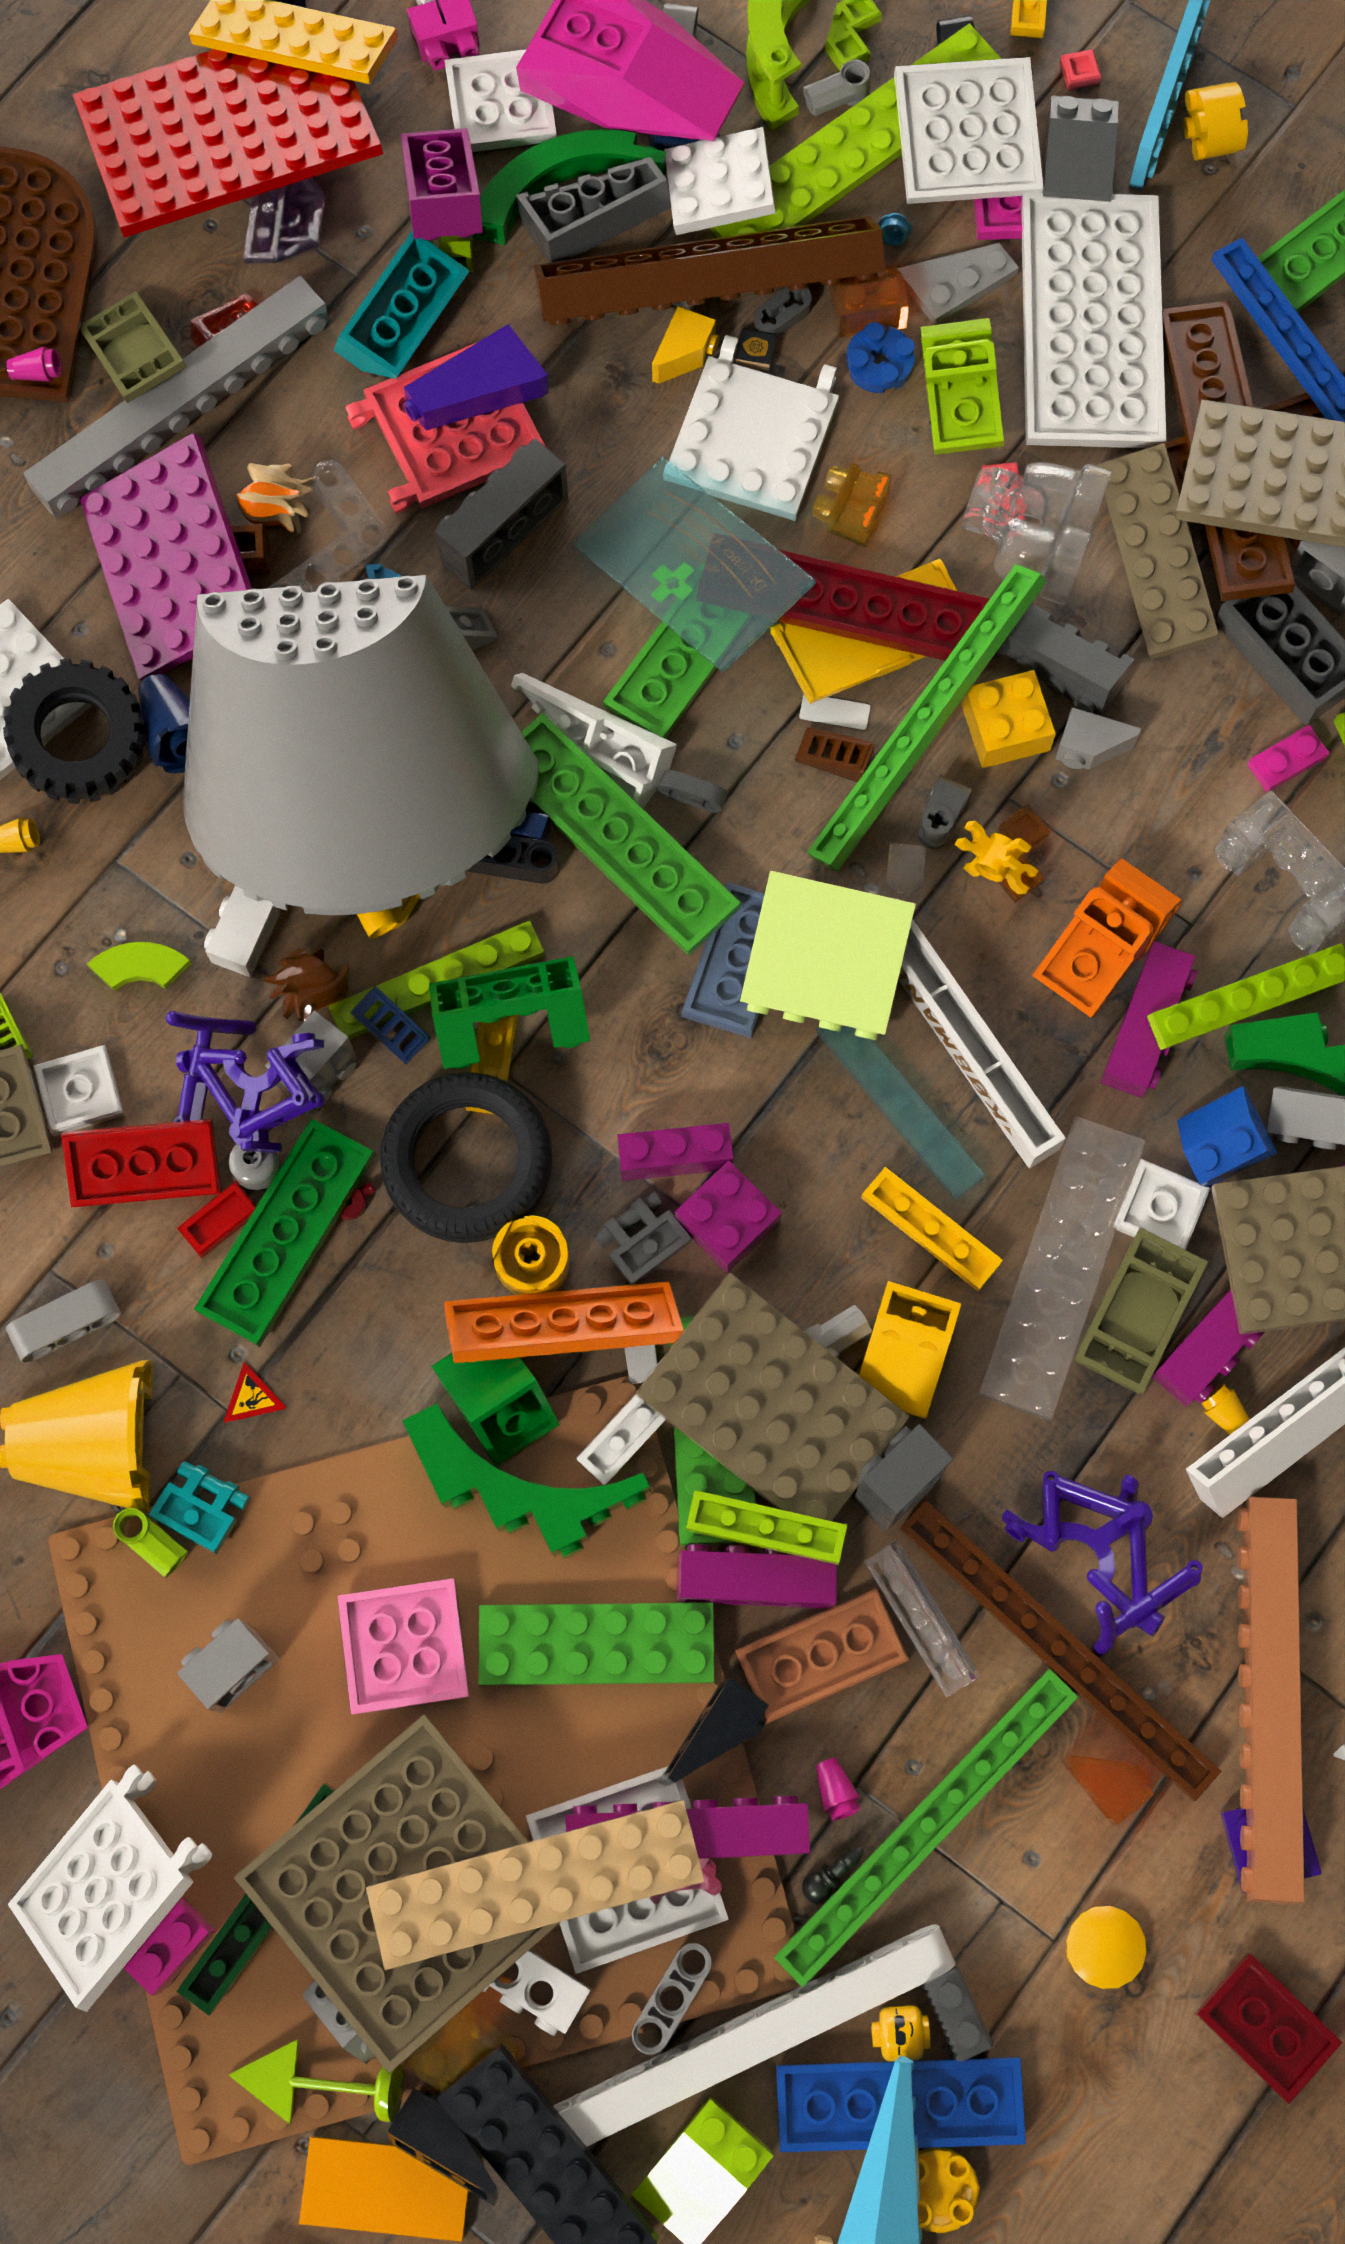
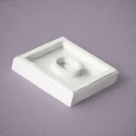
[33,1045,125,1137]
[1112,1159,1210,1250]

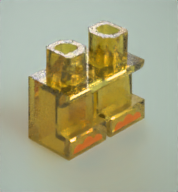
[812,463,892,547]

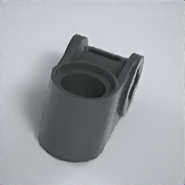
[918,775,973,849]

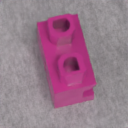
[406,0,480,71]

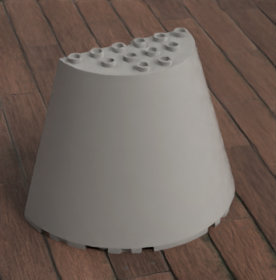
[183,575,539,915]

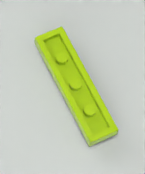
[686,1490,847,1565]

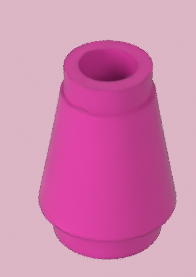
[7,346,62,382]
[815,1758,861,1821]

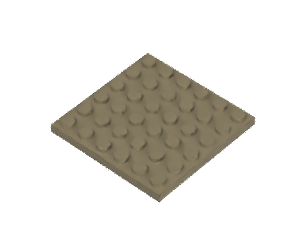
[233,1714,560,2073]

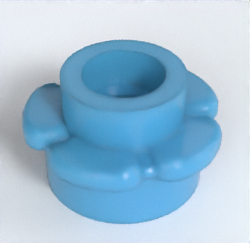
[879,213,912,246]

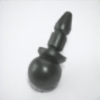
[802,1847,864,1904]

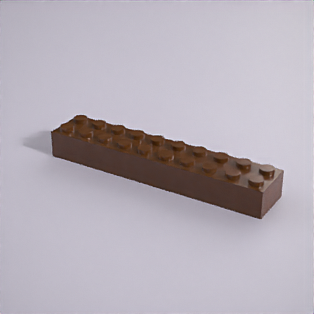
[534,216,885,325]

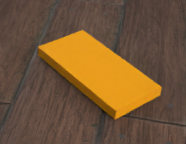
[299,2136,469,2242]

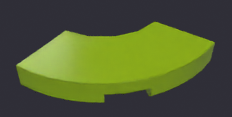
[87,942,192,991]

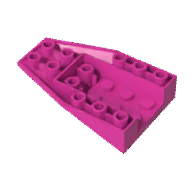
[516,0,745,141]

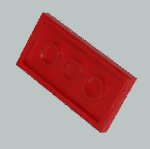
[61,1119,221,1208]

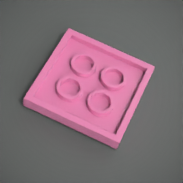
[338,1578,470,1715]

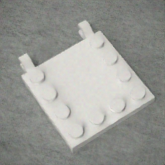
[664,335,839,521]
[8,1764,212,2012]

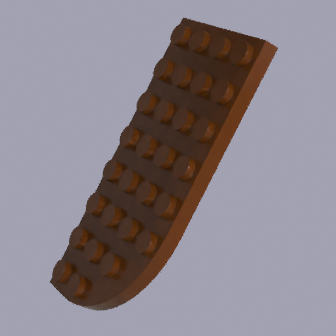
[0,147,97,403]

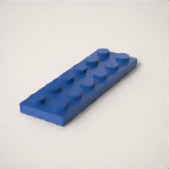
[776,2057,1026,2152]

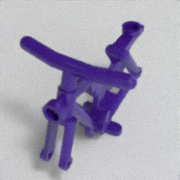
[165,1011,325,1153]
[1002,1471,1203,1657]

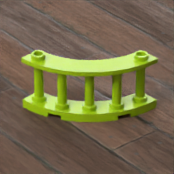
[746,0,811,131]

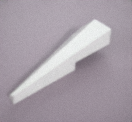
[511,673,677,809]

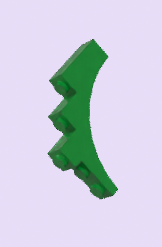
[1224,1012,1345,1096]
[402,1403,651,1559]

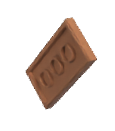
[735,1588,909,1724]

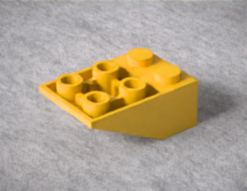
[859,1281,961,1420]

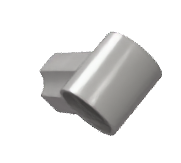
[803,60,870,116]
[804,1305,872,1358]

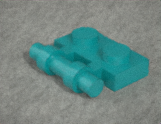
[148,1461,251,1555]

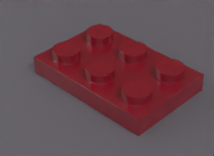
[1194,1953,1343,2104]

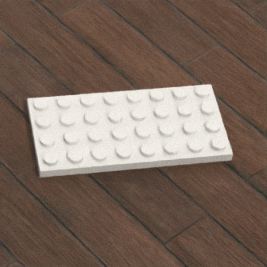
[1021,192,1166,448]

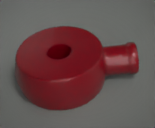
[339,1182,376,1220]

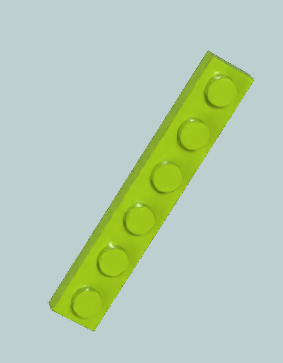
[328,920,545,1040]
[1147,943,1345,1050]

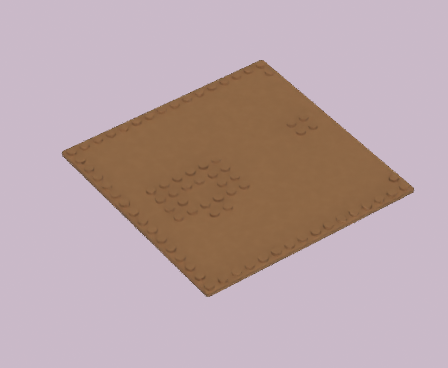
[48,1375,801,2165]

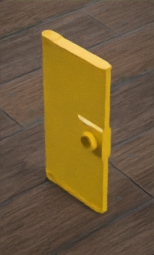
[770,559,957,704]

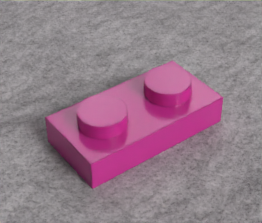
[1247,725,1329,793]

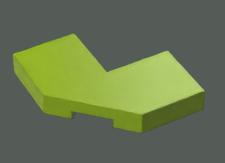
[825,0,882,71]

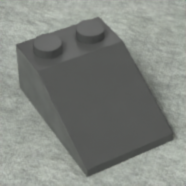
[1043,96,1119,202]

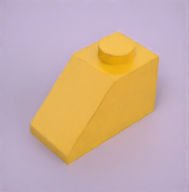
[652,307,720,384]

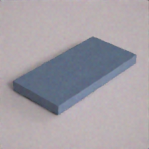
[681,882,765,1039]

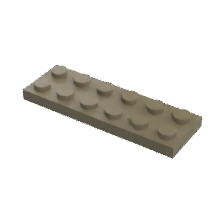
[1096,443,1219,660]

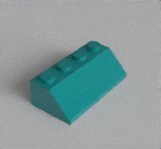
[333,231,469,379]

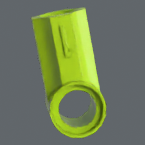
[113,1508,189,1578]

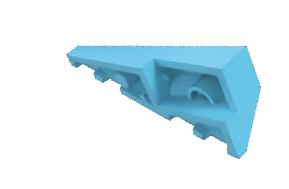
[838,2055,922,2244]

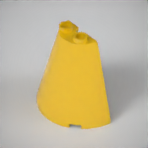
[0,1360,153,1512]

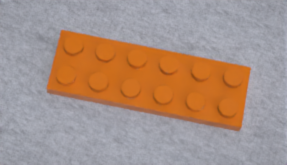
[444,1281,684,1363]

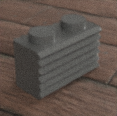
[920,1966,994,2062]

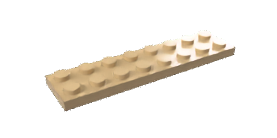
[366,1800,705,1970]

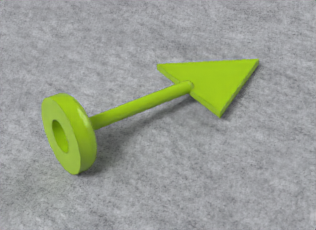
[228,2039,404,2124]

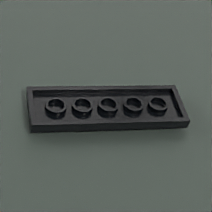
[437,2043,659,2244]

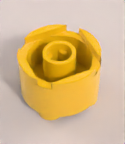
[1182,82,1248,161]
[492,1215,570,1295]

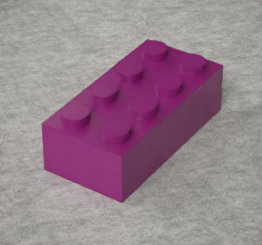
[400,128,483,240]

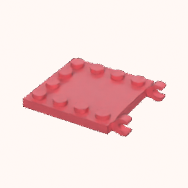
[345,343,546,514]

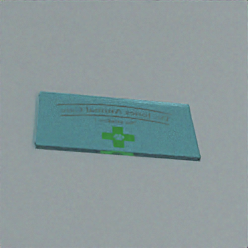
[573,457,816,673]

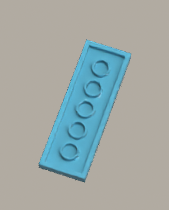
[1129,0,1211,191]

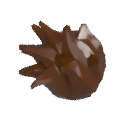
[263,948,349,1021]

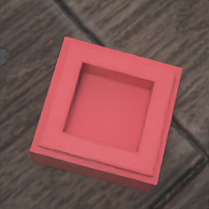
[1059,49,1101,91]

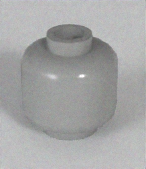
[229,1144,281,1190]

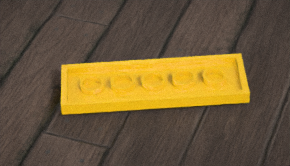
[189,0,398,84]

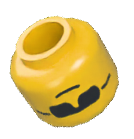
[871,2005,930,2061]

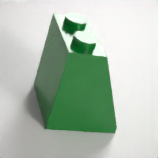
[431,1353,560,1466]

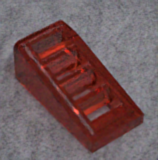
[191,293,258,347]

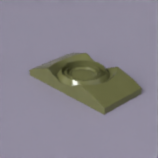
[81,291,187,403]
[1073,1227,1208,1396]

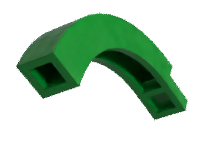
[472,129,666,246]

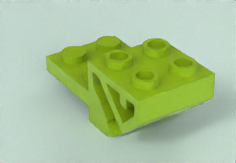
[920,318,1004,455]

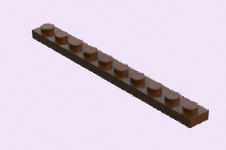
[899,1500,1222,1801]

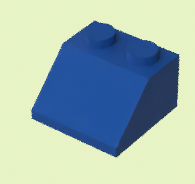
[1177,1086,1277,1187]

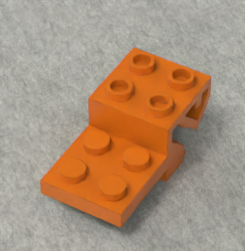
[1032,858,1183,1019]

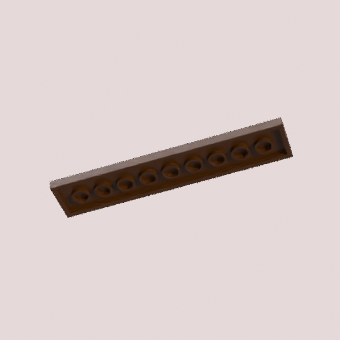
[1162,300,1295,601]

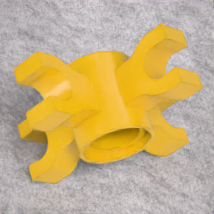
[954,820,1038,895]

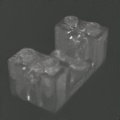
[1214,790,1345,954]

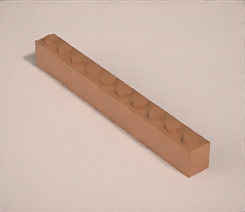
[1237,1497,1304,1905]

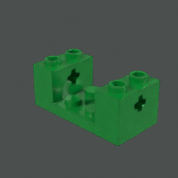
[429,956,591,1069]

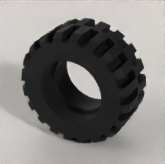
[3,658,146,804]

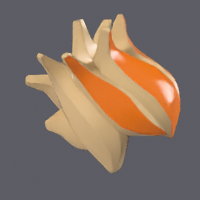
[236,463,315,535]

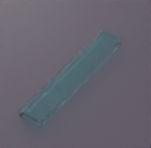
[816,1025,985,1200]

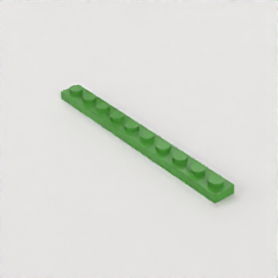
[807,564,1047,872]
[773,1669,1078,1988]

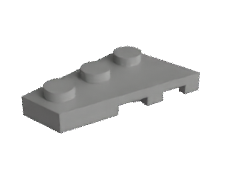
[896,243,1019,325]

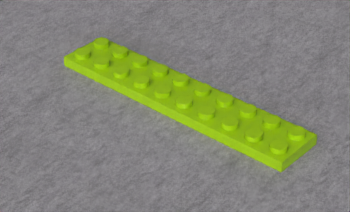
[710,23,1001,238]

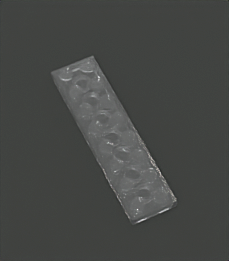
[978,1116,1146,1421]

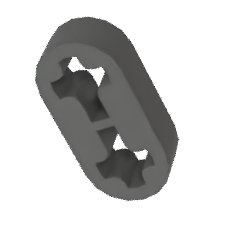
[754,287,812,337]
[657,770,728,813]

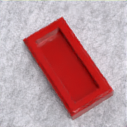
[177,1181,257,1259]

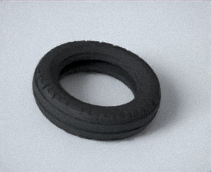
[380,1072,552,1243]

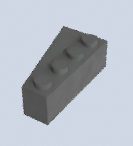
[516,157,671,263]
[997,603,1135,716]

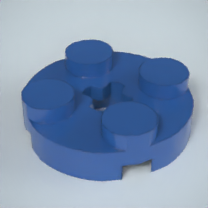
[846,322,915,393]

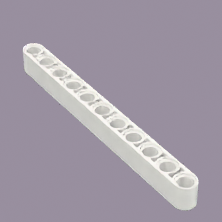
[553,1924,955,2147]

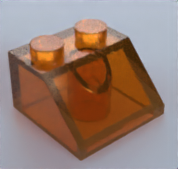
[829,265,909,338]

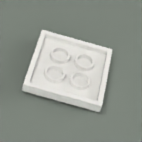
[445,49,557,152]
[664,127,776,235]

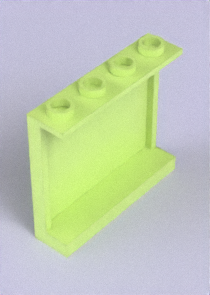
[740,871,916,1040]

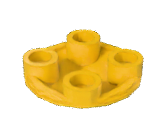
[1066,1906,1147,1989]
[918,2147,980,2233]

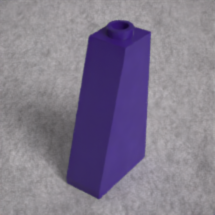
[403,324,549,431]

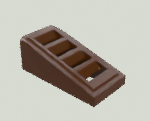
[795,727,875,782]

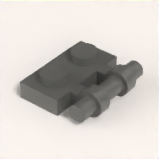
[594,1192,692,1285]

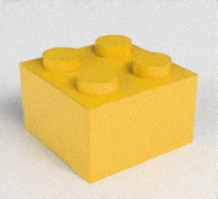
[962,670,1056,769]

